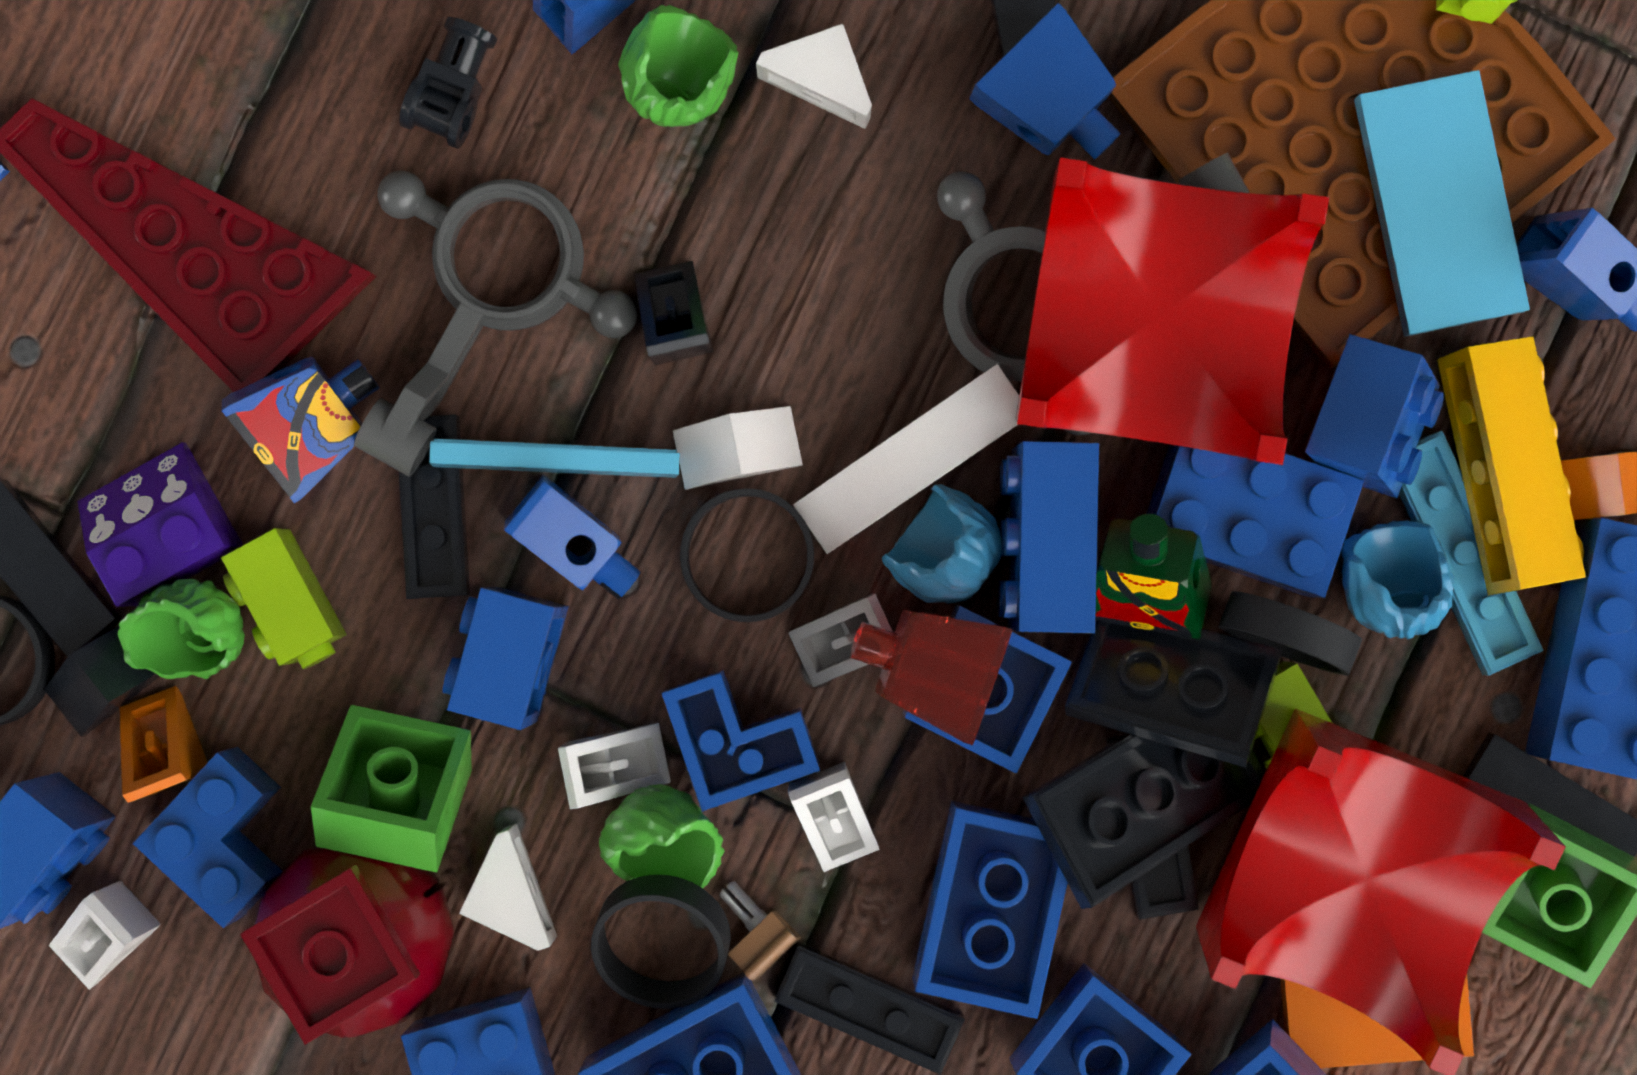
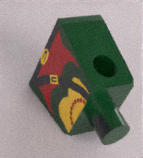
[1095,514,1212,640]

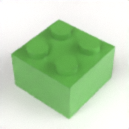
[311,705,472,873]
[1482,803,1637,989]

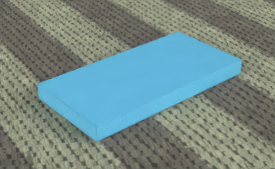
[1354,70,1530,337]

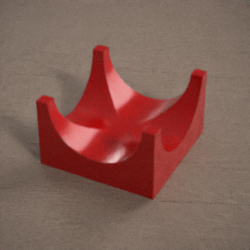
[1015,158,1330,465]
[1195,708,1566,1075]

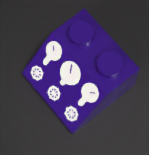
[77,442,243,607]

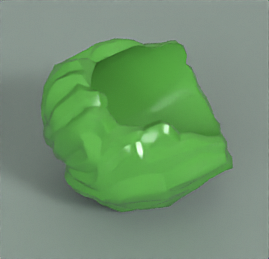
[618,5,739,127]
[118,579,245,680]
[599,784,725,888]

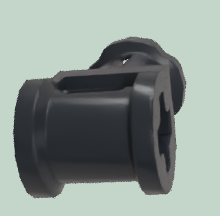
[399,16,498,149]

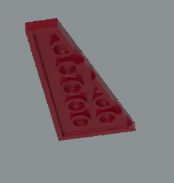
[0,98,377,392]

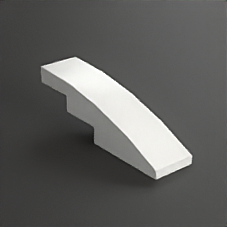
[793,364,1019,554]

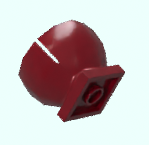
[240,847,454,1045]

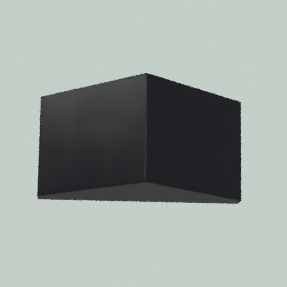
[634,261,713,365]
[44,626,160,737]

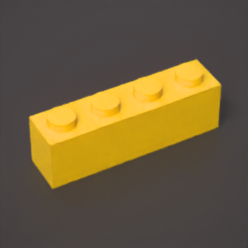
[1437,336,1586,596]

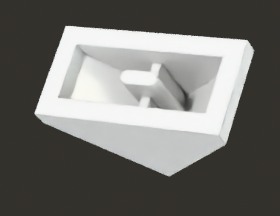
[756,24,872,129]
[673,406,803,490]
[558,723,671,809]
[788,762,880,872]
[459,823,557,951]
[49,881,161,990]

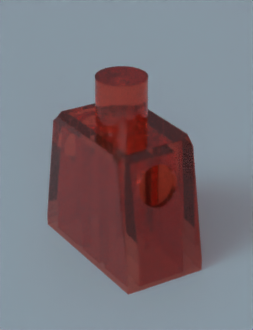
[850,609,1013,745]

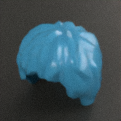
[882,484,1002,604]
[1341,520,1454,639]

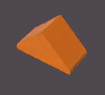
[1561,452,1637,520]
[119,686,208,803]

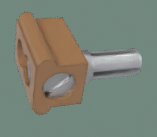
[720,882,801,981]

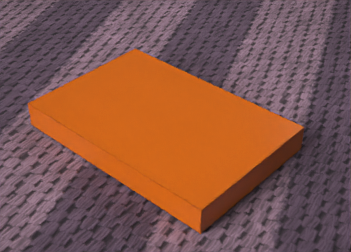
[1280,975,1474,1068]

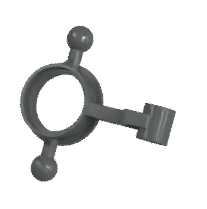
[937,153,1250,435]
[354,170,637,477]

